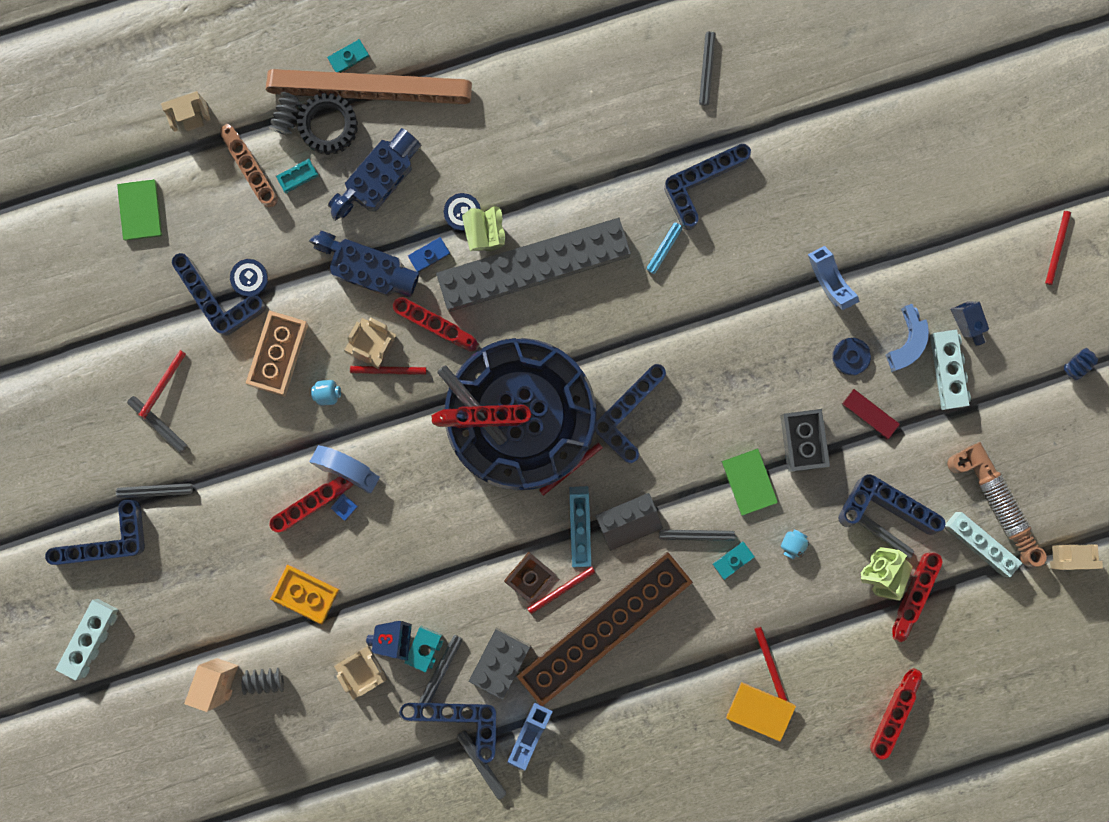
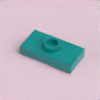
[327,39,370,73]
[276,159,319,194]
[712,541,755,580]

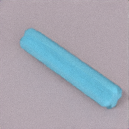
[646,223,683,274]

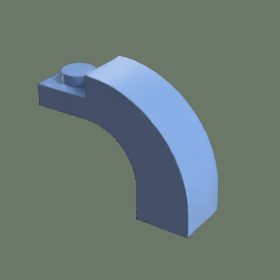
[808,246,860,310]
[885,304,929,372]
[309,445,380,493]
[507,703,552,771]

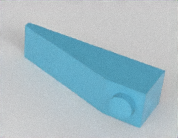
[569,486,591,567]

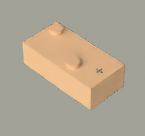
[246,310,308,397]
[184,658,238,712]

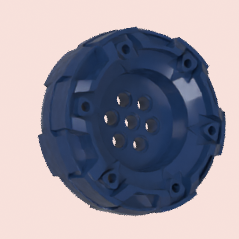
[445,338,597,491]

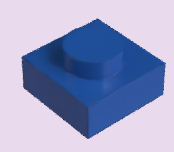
[331,494,358,521]

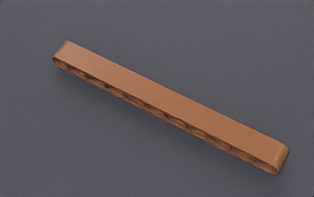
[266,69,472,104]

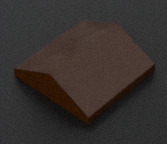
[504,552,556,604]

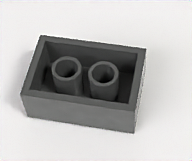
[780,409,830,472]
[468,627,531,700]

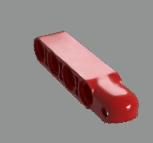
[393,297,480,352]
[431,405,531,428]
[269,476,354,532]
[892,552,943,643]
[870,668,923,760]

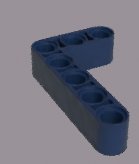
[664,144,751,230]
[172,253,266,336]
[595,364,666,464]
[838,474,946,535]
[45,500,145,565]
[399,703,496,763]

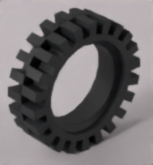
[297,93,358,155]

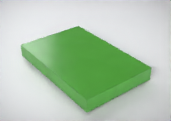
[117,179,162,241]
[721,449,778,516]

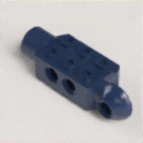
[328,128,422,221]
[308,230,420,298]

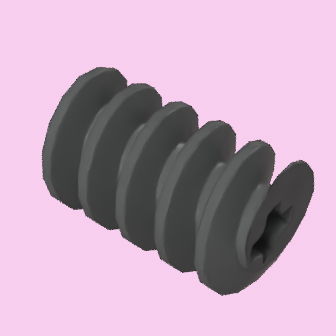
[268,92,303,135]
[241,668,284,695]

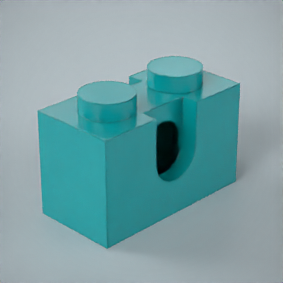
[404,626,444,672]

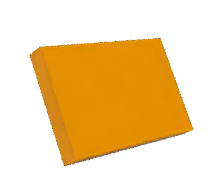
[270,564,340,625]
[726,682,796,742]

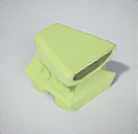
[462,206,505,252]
[861,547,913,600]

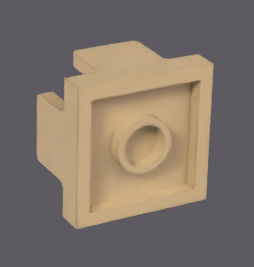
[161,91,211,132]
[344,318,396,369]
[1050,545,1103,570]
[334,646,387,700]

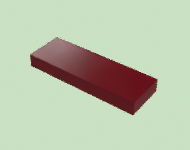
[842,389,900,439]

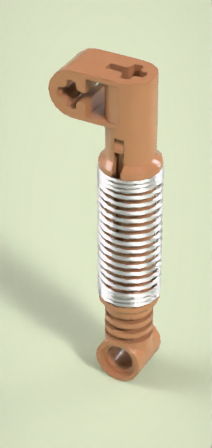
[947,442,1047,567]

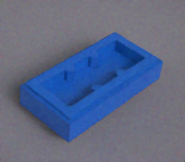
[407,237,450,272]

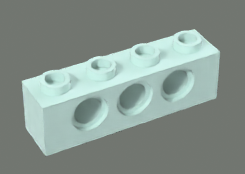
[930,330,971,410]
[945,512,1022,577]
[55,599,119,681]

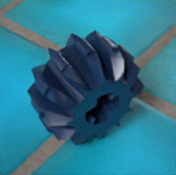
[1064,348,1098,380]

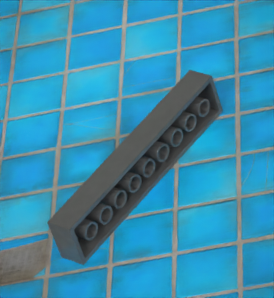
[436,217,631,312]

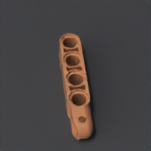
[220,124,278,207]

